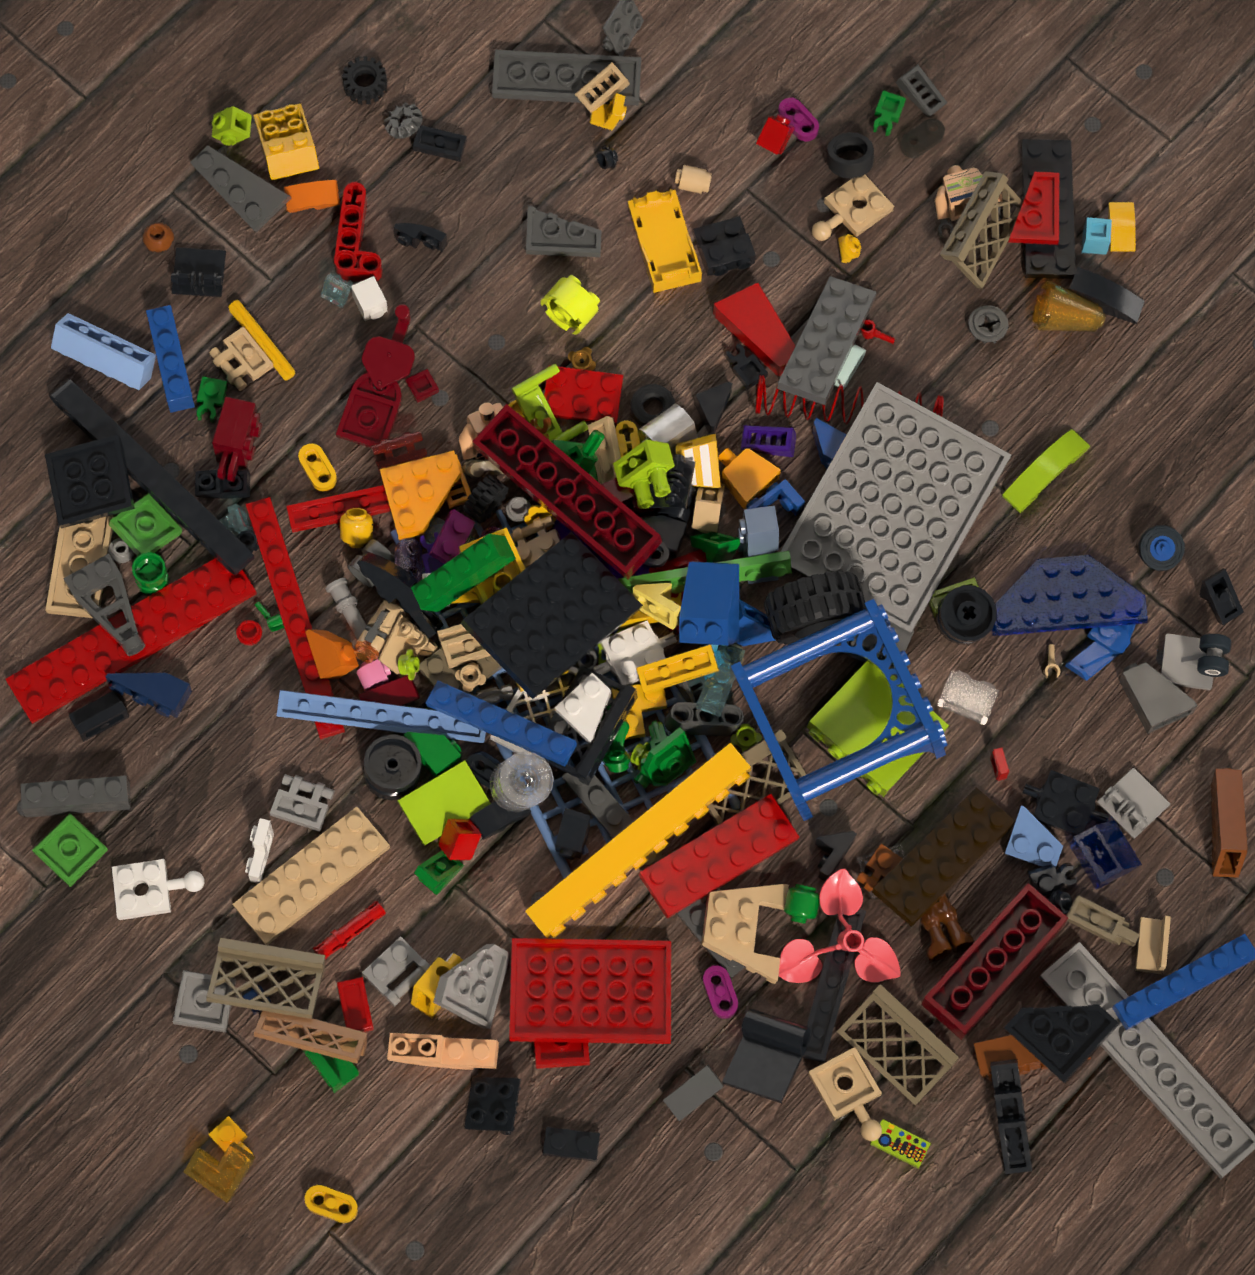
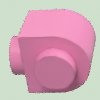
[357,659,391,692]

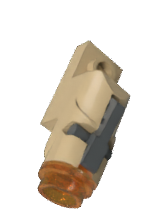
[354,598,411,663]

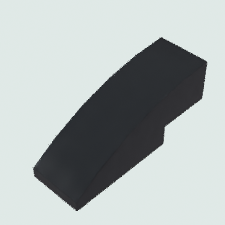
[1067,267,1145,325]

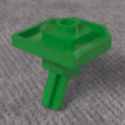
[551,430,605,481]
[643,721,697,786]

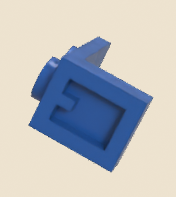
[746,479,805,516]

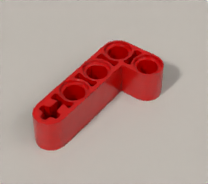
[334,182,383,282]

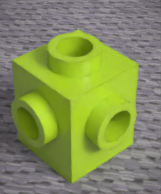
[212,106,252,146]

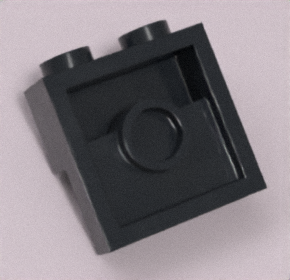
[693,216,756,276]

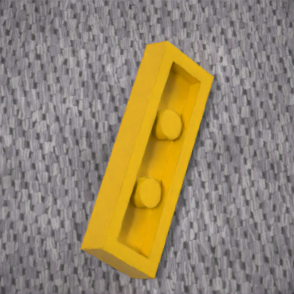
[636,644,719,694]

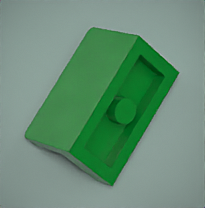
[302,1041,359,1093]

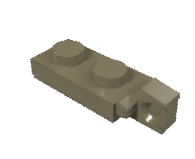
[1067,895,1140,947]

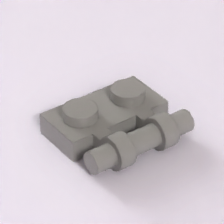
[270,774,335,832]

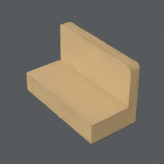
[1135,915,1171,974]

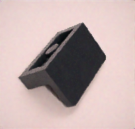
[69,691,129,742]

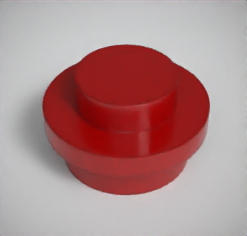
[236,620,262,646]

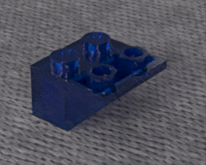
[1069,820,1142,890]

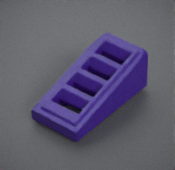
[741,425,797,457]

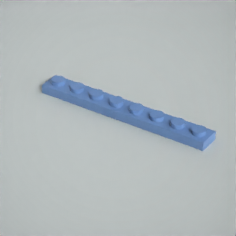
[276,690,486,743]

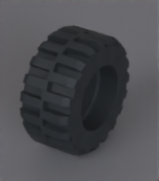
[764,571,866,645]

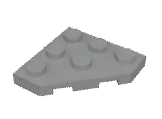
[433,944,511,1029]

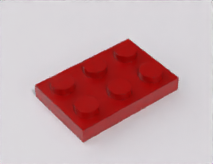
[544,365,623,426]

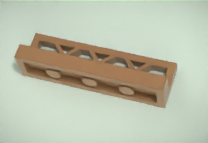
[254,1011,367,1063]

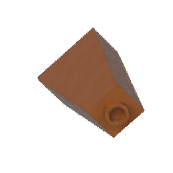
[1211,768,1248,878]

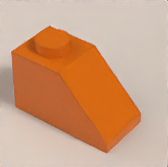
[305,629,359,679]

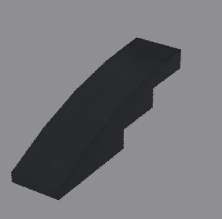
[991,1059,1032,1174]

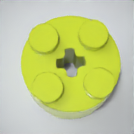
[541,275,600,335]

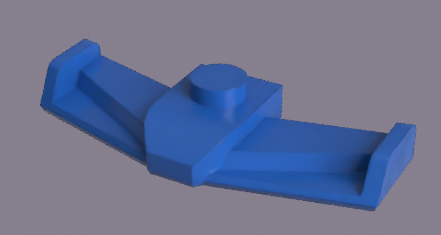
[1065,586,1144,681]

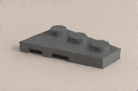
[526,205,601,257]

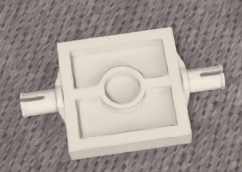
[593,620,677,686]

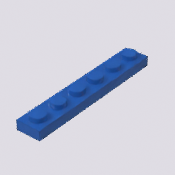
[426,681,577,767]
[1112,934,1255,1030]

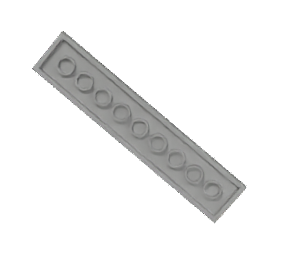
[1039,942,1255,1179]

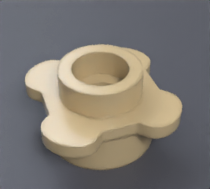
[455,662,486,693]

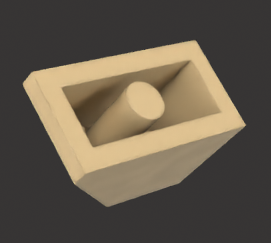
[692,484,725,533]

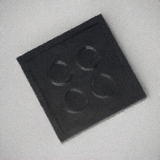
[45,434,135,528]

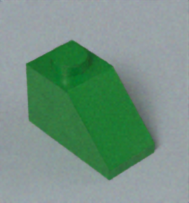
[404,732,462,778]

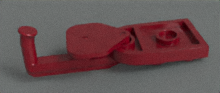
[336,304,415,452]

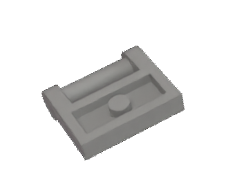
[362,936,430,1007]

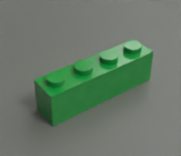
[411,534,516,612]

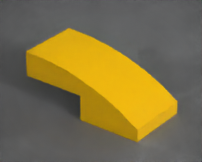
[1108,202,1136,252]

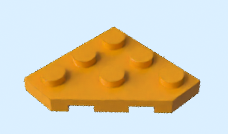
[380,450,461,540]

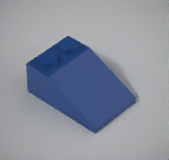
[679,561,739,646]

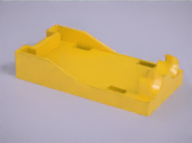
[627,189,702,293]

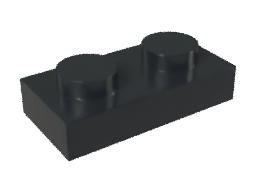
[413,125,467,162]
[543,1127,600,1162]

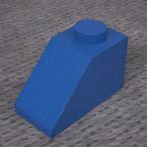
[812,418,847,469]
[736,600,776,646]

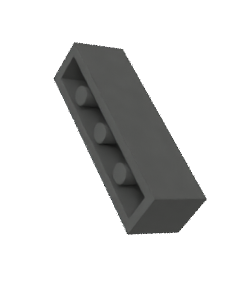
[21,776,131,818]

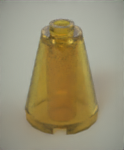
[1033,281,1105,331]

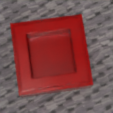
[990,748,1009,781]

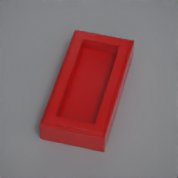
[337,977,374,1032]

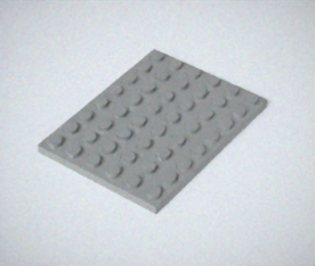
[780,382,1011,633]

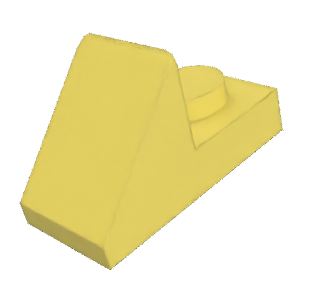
[632,583,681,630]

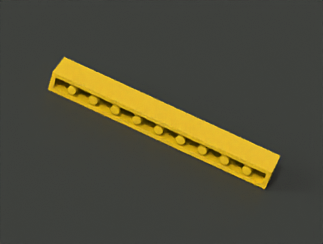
[525,742,751,938]

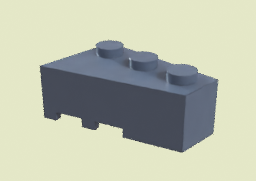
[736,506,779,584]

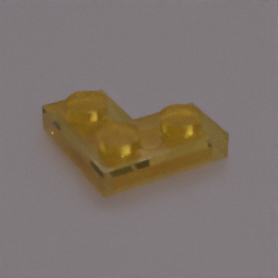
[184,1142,256,1203]

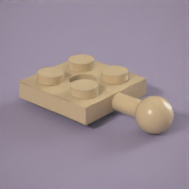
[812,175,894,241]
[808,1047,882,1141]

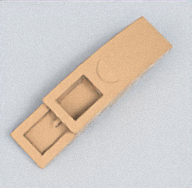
[387,1033,499,1070]

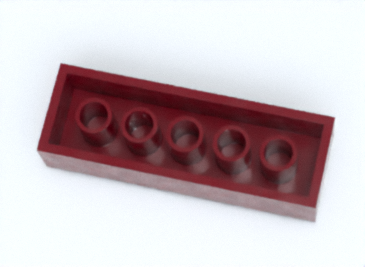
[921,883,1068,1040]

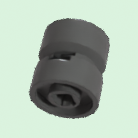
[347,539,396,588]

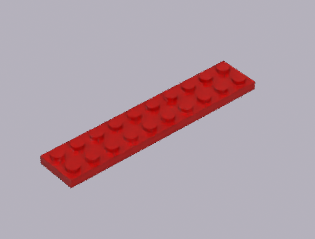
[5,558,257,724]

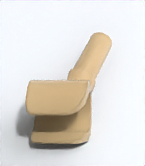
[1043,644,1060,678]

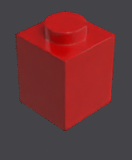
[756,114,795,155]

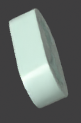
[835,344,866,390]

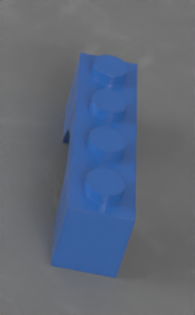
[146,305,195,413]

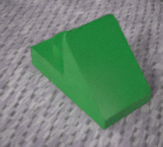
[690,532,740,563]
[414,850,464,895]

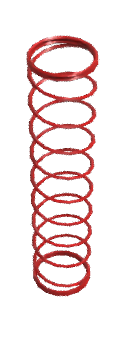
[755,375,944,425]

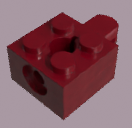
[212,397,262,482]

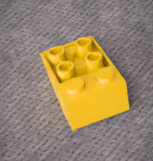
[253,103,319,180]

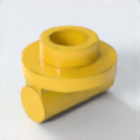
[838,234,861,263]

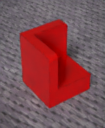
[438,819,482,860]

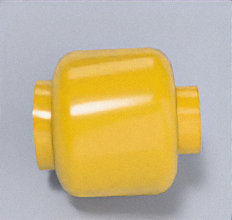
[340,508,373,548]

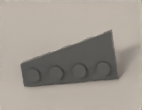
[190,145,291,233]

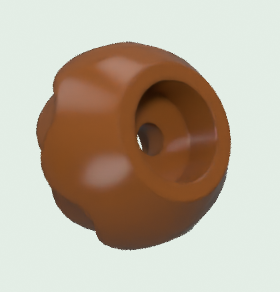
[142,222,174,252]

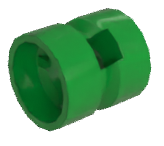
[132,552,169,595]

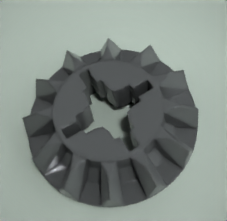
[384,102,423,139]
[968,305,1008,344]

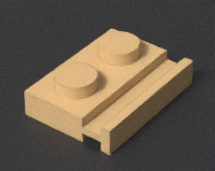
[437,624,491,669]

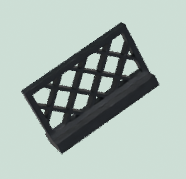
[532,665,638,785]

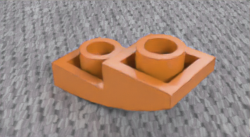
[284,180,340,213]

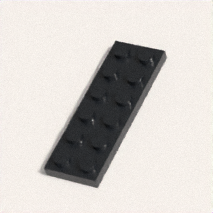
[1021,139,1076,279]

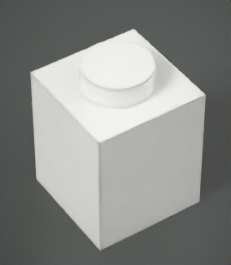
[351,276,387,321]

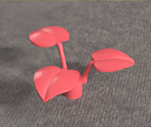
[779,869,901,983]

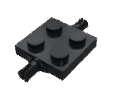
[1022,770,1109,838]

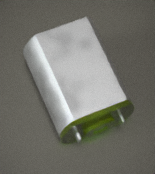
[637,403,698,456]

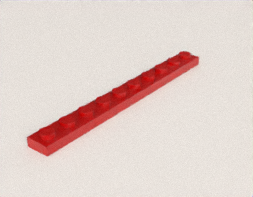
[246,497,345,739]

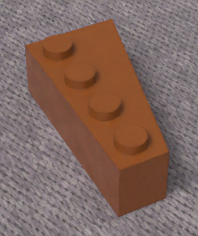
[974,1035,1091,1081]

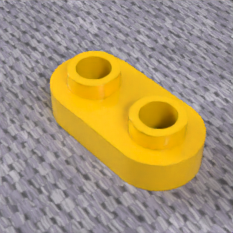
[298,444,337,492]
[305,1185,358,1223]

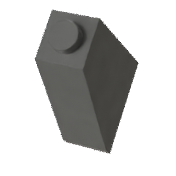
[1119,662,1197,734]

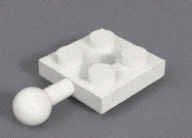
[112,859,205,920]

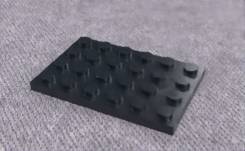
[461,532,643,699]

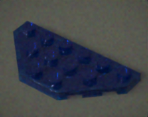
[992,555,1148,636]

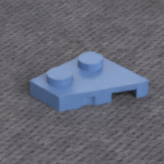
[1004,806,1063,869]

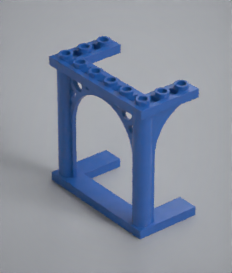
[731,599,948,821]

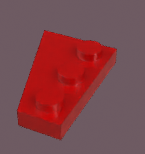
[1008,172,1059,245]

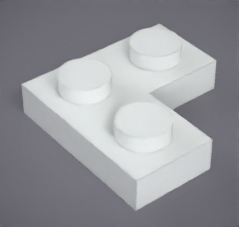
[245,818,274,884]

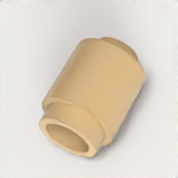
[675,165,712,194]

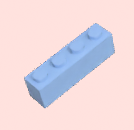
[51,313,156,390]

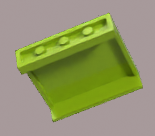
[807,660,949,798]

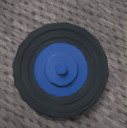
[1139,525,1185,571]

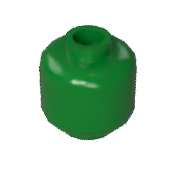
[783,884,820,924]

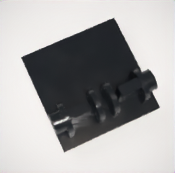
[171,248,226,297]
[649,454,696,508]
[464,1076,521,1135]

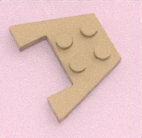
[701,884,789,984]

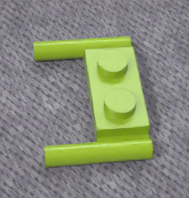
[511,363,588,441]

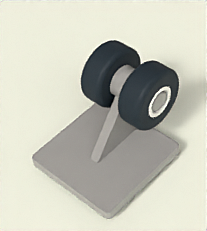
[1161,634,1231,690]

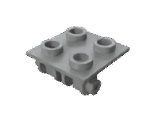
[1097,767,1171,839]

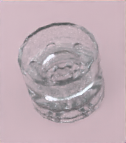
[490,752,554,812]

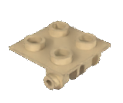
[378,615,439,678]

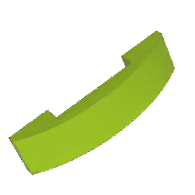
[1002,429,1090,513]

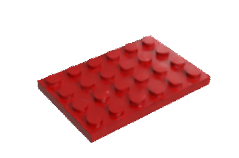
[509,938,671,1044]

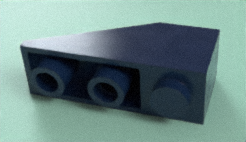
[106,673,192,718]

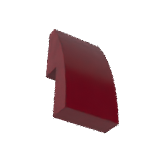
[359,675,420,705]

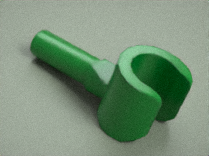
[255,602,284,632]
[633,758,650,790]

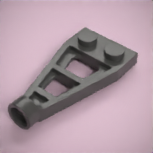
[63,553,145,656]

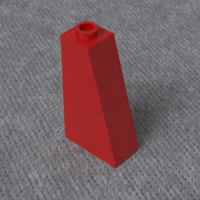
[713,283,796,376]

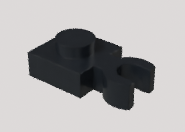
[726,344,768,390]
[1027,863,1077,896]

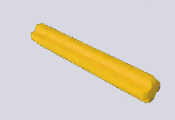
[228,300,295,381]

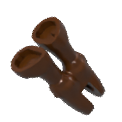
[920,894,975,962]

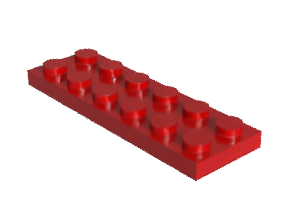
[639,794,800,919]

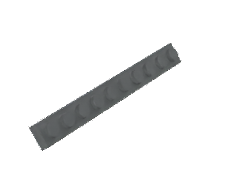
[562,763,745,979]

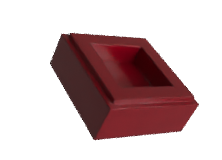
[405,369,439,403]

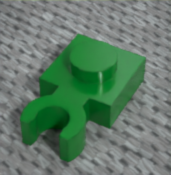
[873,91,906,136]
[197,376,228,423]

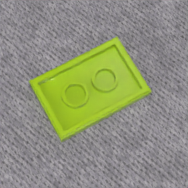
[397,760,491,846]

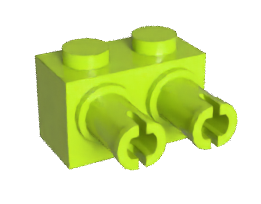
[613,439,675,509]

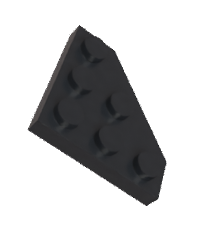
[1004,1004,1120,1084]

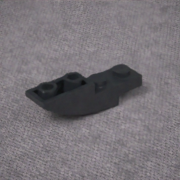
[357,552,444,638]

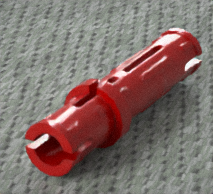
[312,901,386,960]

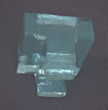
[320,273,353,308]
[220,504,253,533]

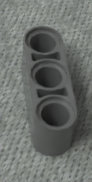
[664,702,744,736]

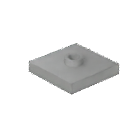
[173,970,236,1033]

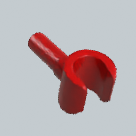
[861,320,895,344]

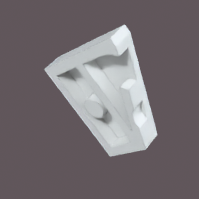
[555,673,611,745]

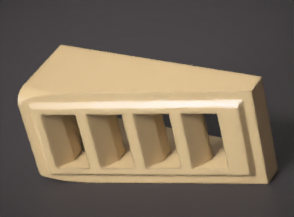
[575,62,630,113]

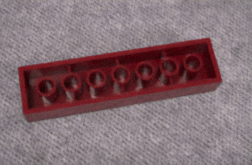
[472,404,662,580]

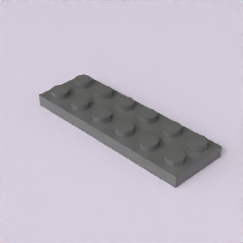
[492,50,641,106]
[777,276,877,405]

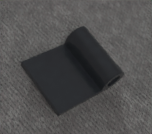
[722,1008,811,1104]

